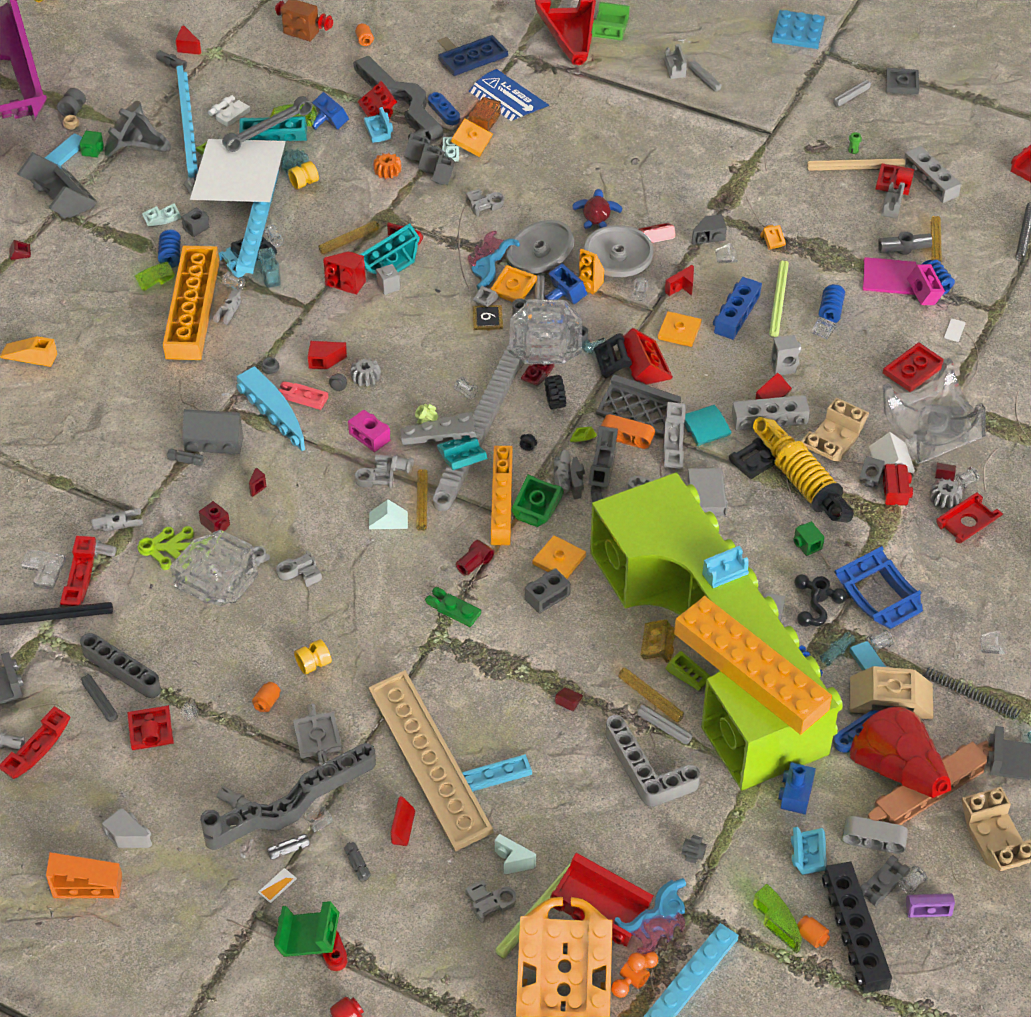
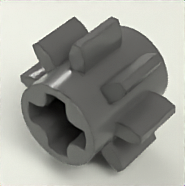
[681,835,707,864]

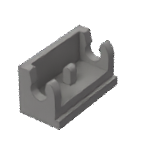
[664,44,687,79]
[881,182,905,219]

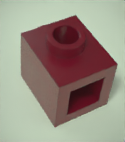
[199,501,230,536]

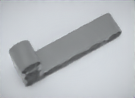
[606,715,701,807]

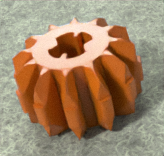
[373,153,401,180]

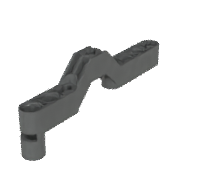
[353,56,443,141]
[200,743,376,850]

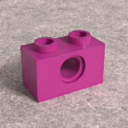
[907,264,945,305]
[348,410,391,453]

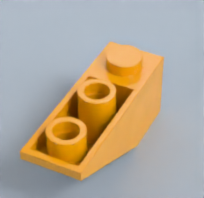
[579,249,604,295]
[0,336,57,367]

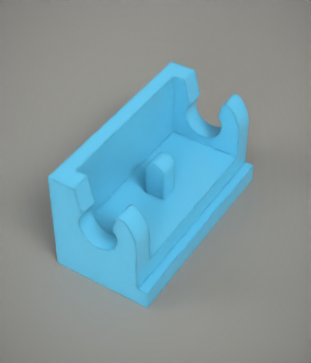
[703,546,749,588]

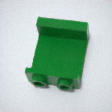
[274,901,340,957]

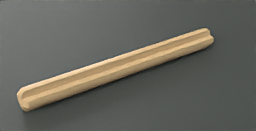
[807,159,905,171]

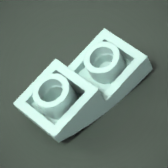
[442,137,459,162]
[142,203,181,226]

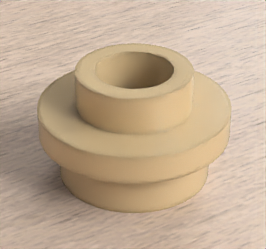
[63,115,79,130]

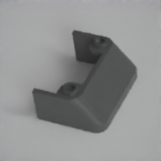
[17,152,97,219]

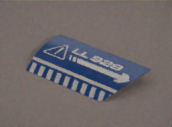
[469,69,549,121]

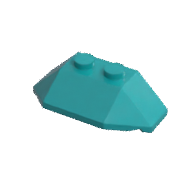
[359,223,420,275]

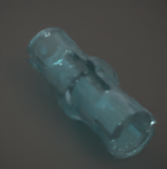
[820,632,855,666]

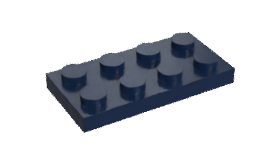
[438,35,508,76]

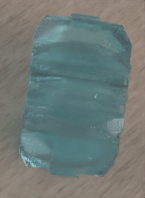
[281,149,309,174]

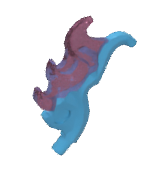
[468,231,520,290]
[614,878,686,954]

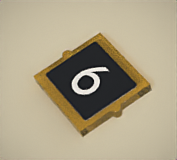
[473,305,503,331]

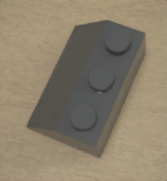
[182,409,244,454]

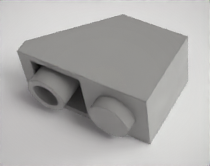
[101,808,152,848]

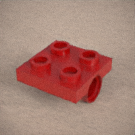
[357,81,397,118]
[876,163,915,195]
[127,705,174,750]

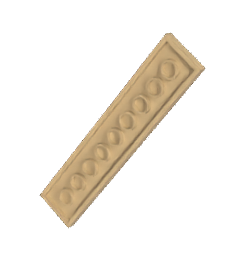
[369,670,494,852]

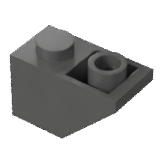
[692,214,727,245]

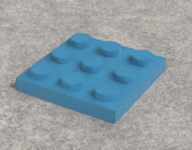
[772,10,825,49]

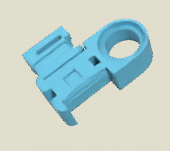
[219,247,245,277]

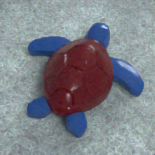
[572,189,622,229]

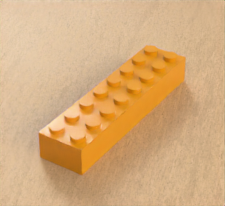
[163,246,220,360]
[674,596,832,735]

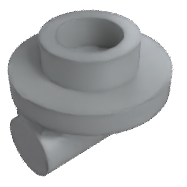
[184,177,196,194]

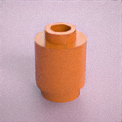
[355,23,374,46]
[252,682,281,712]
[796,915,830,948]

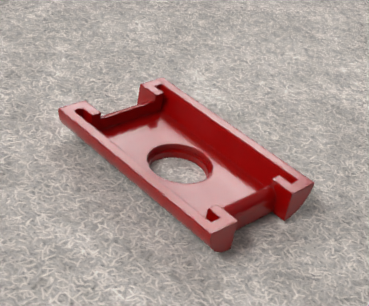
[936,492,1003,543]

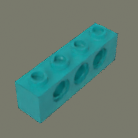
[239,116,307,141]

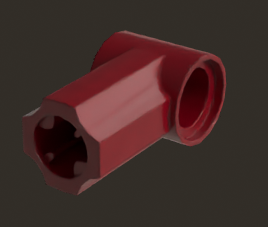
[456,539,495,576]

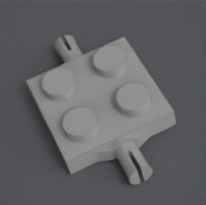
[293,704,342,765]

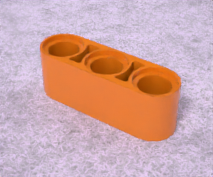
[601,414,655,449]

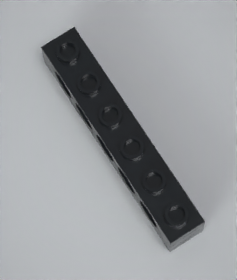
[822,861,892,994]

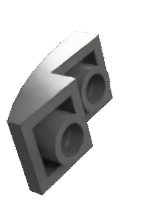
[570,457,585,500]

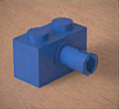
[309,92,349,130]
[545,263,588,305]
[778,762,816,815]

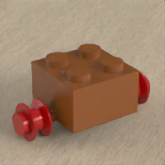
[275,0,333,42]

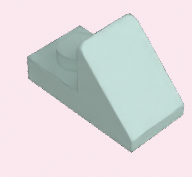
[495,834,536,874]

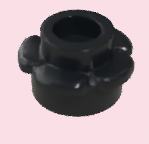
[519,434,537,451]

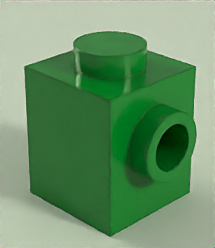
[80,130,104,158]
[793,521,825,556]

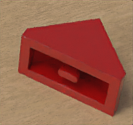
[176,25,201,55]

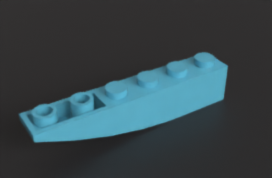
[236,366,305,451]

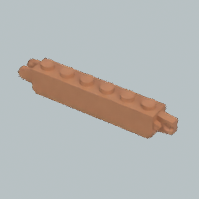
[868,741,992,825]

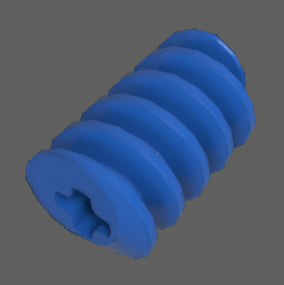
[158,230,181,268]
[921,259,955,296]
[819,284,845,324]

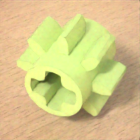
[415,404,438,424]

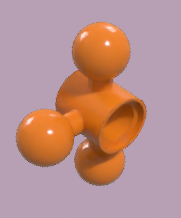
[611,950,658,998]

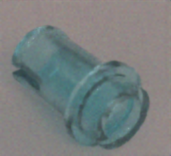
[583,338,606,354]

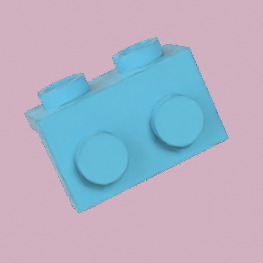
[364,107,393,143]
[791,827,827,875]

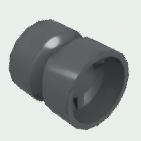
[57,88,86,117]

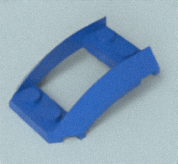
[834,546,923,630]

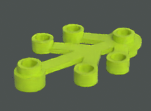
[137,526,214,570]

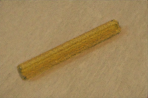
[931,216,942,262]
[318,220,379,254]
[416,469,428,531]
[619,668,684,722]

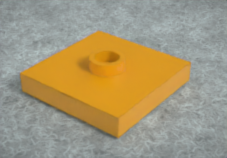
[451,118,493,157]
[491,265,537,302]
[658,311,702,347]
[532,535,586,579]

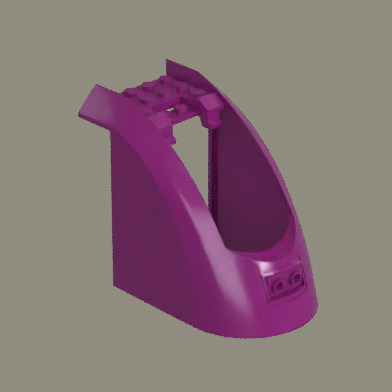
[0,0,47,122]

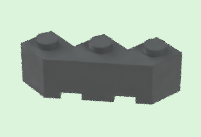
[404,132,455,185]

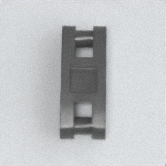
[861,855,911,906]

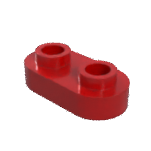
[321,931,348,971]

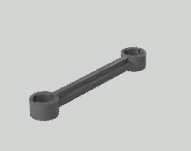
[222,96,313,152]

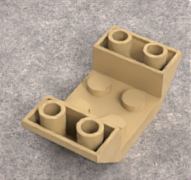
[802,397,869,462]
[850,666,933,719]
[962,787,1031,871]

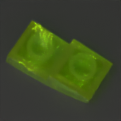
[135,262,176,291]

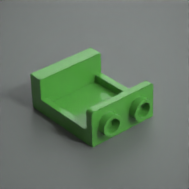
[592,2,630,41]

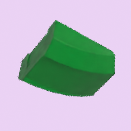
[511,474,564,527]

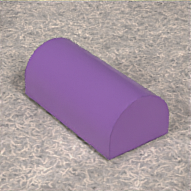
[906,893,955,918]

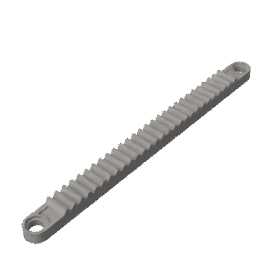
[433,326,533,511]

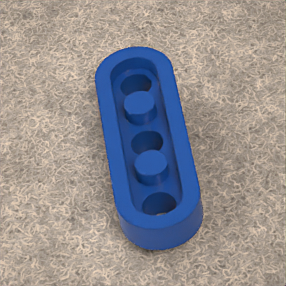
[428,92,460,126]
[833,710,879,753]

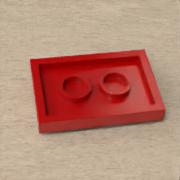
[883,342,946,392]

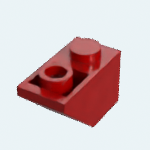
[308,341,347,370]

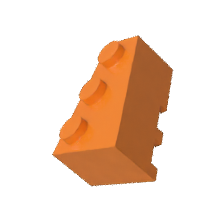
[46,852,122,898]

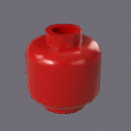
[330,996,364,1017]

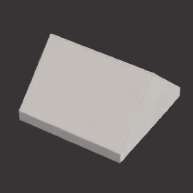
[869,432,915,475]

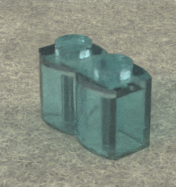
[258,247,281,288]

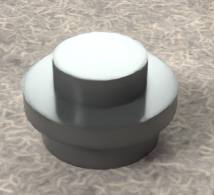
[261,357,280,374]
[329,373,347,391]

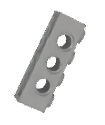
[904,146,961,203]
[732,395,810,430]

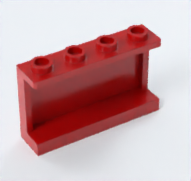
[550,853,654,947]

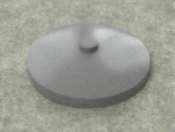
[507,220,574,274]
[584,225,653,277]

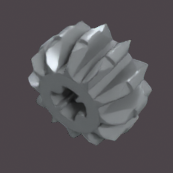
[350,357,381,387]
[929,478,963,510]

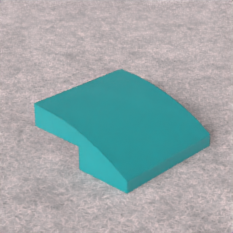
[684,404,732,446]
[437,435,488,470]

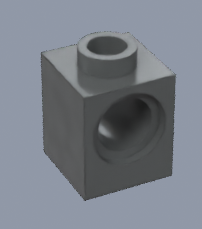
[181,207,210,237]
[859,456,885,488]

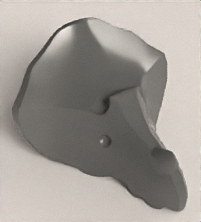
[105,101,171,157]

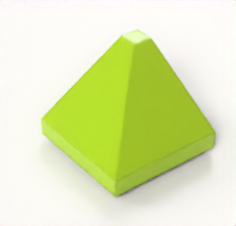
[570,426,597,442]

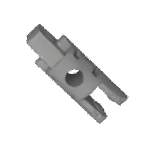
[213,289,241,325]
[554,449,571,494]
[92,508,143,531]

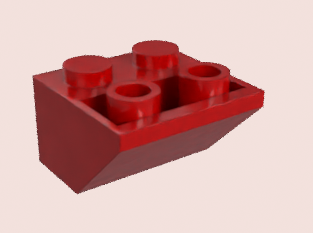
[323,251,366,295]

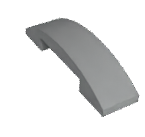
[663,402,686,469]

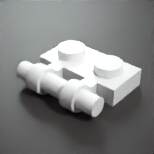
[208,95,250,127]

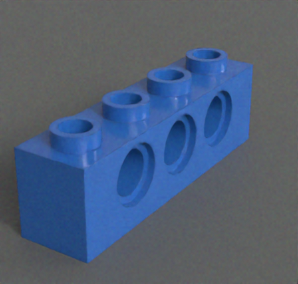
[713,277,762,340]

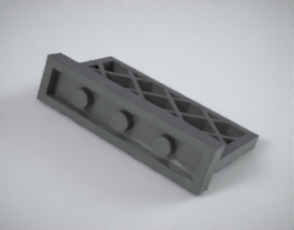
[596,374,681,437]

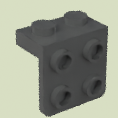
[0,652,24,704]
[987,726,1031,780]

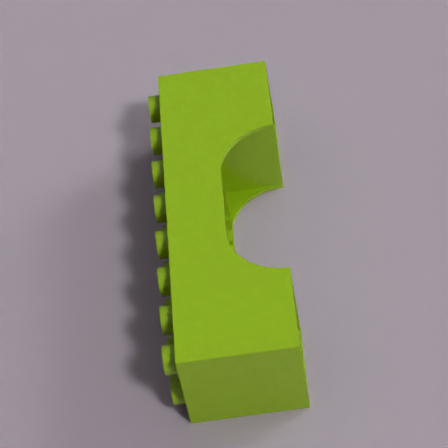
[590,472,843,791]

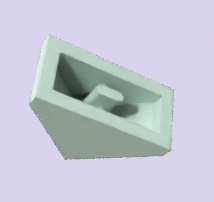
[369,499,408,529]

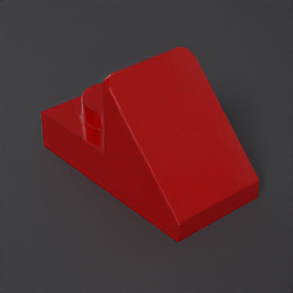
[665,265,694,296]

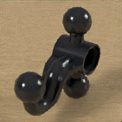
[794,574,847,627]

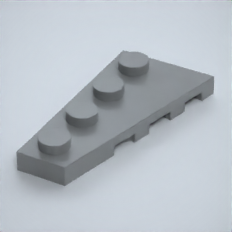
[400,412,477,445]

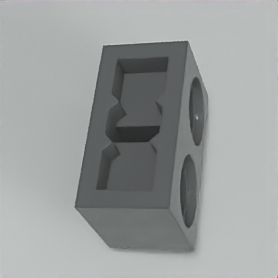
[525,568,571,614]

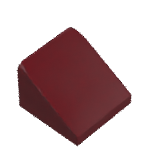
[9,240,31,260]
[935,462,956,481]
[249,468,267,497]
[555,687,583,711]

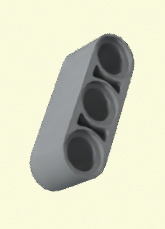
[843,816,908,854]

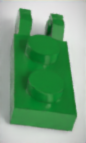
[425,587,481,627]

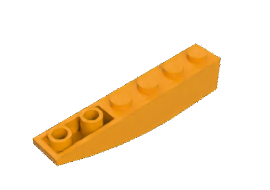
[491,446,513,545]

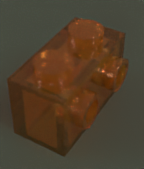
[468,97,501,131]

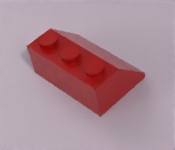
[624,328,673,385]

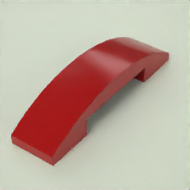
[60,536,96,606]
[0,706,71,779]

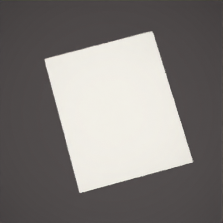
[190,139,286,202]

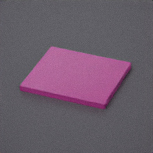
[862,257,917,295]

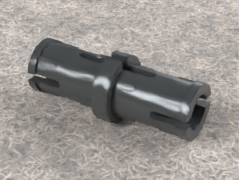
[156,50,187,70]

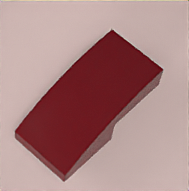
[521,356,555,386]

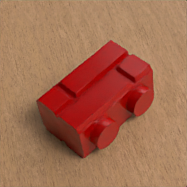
[882,464,913,506]

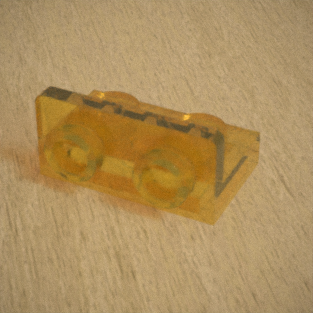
[640,619,676,663]

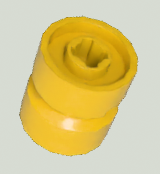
[288,161,319,189]
[294,639,332,675]

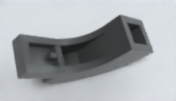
[588,426,618,487]

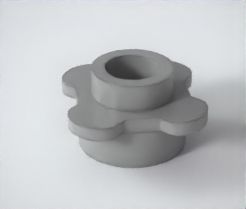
[247,546,270,566]

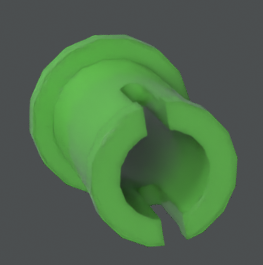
[848,132,862,154]

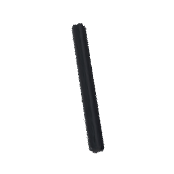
[0,602,114,625]

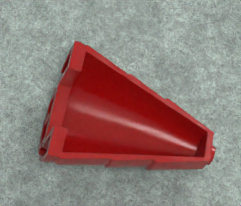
[535,0,596,65]
[850,707,951,798]

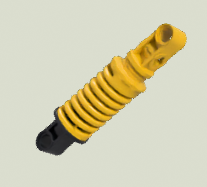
[753,417,854,523]

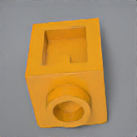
[760,225,786,250]

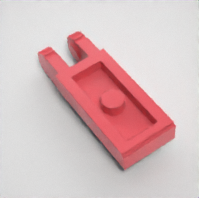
[278,381,329,410]

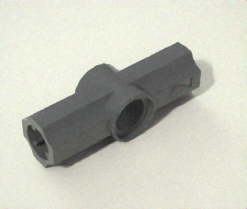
[878,232,932,255]

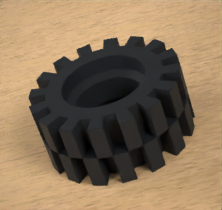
[544,375,567,410]

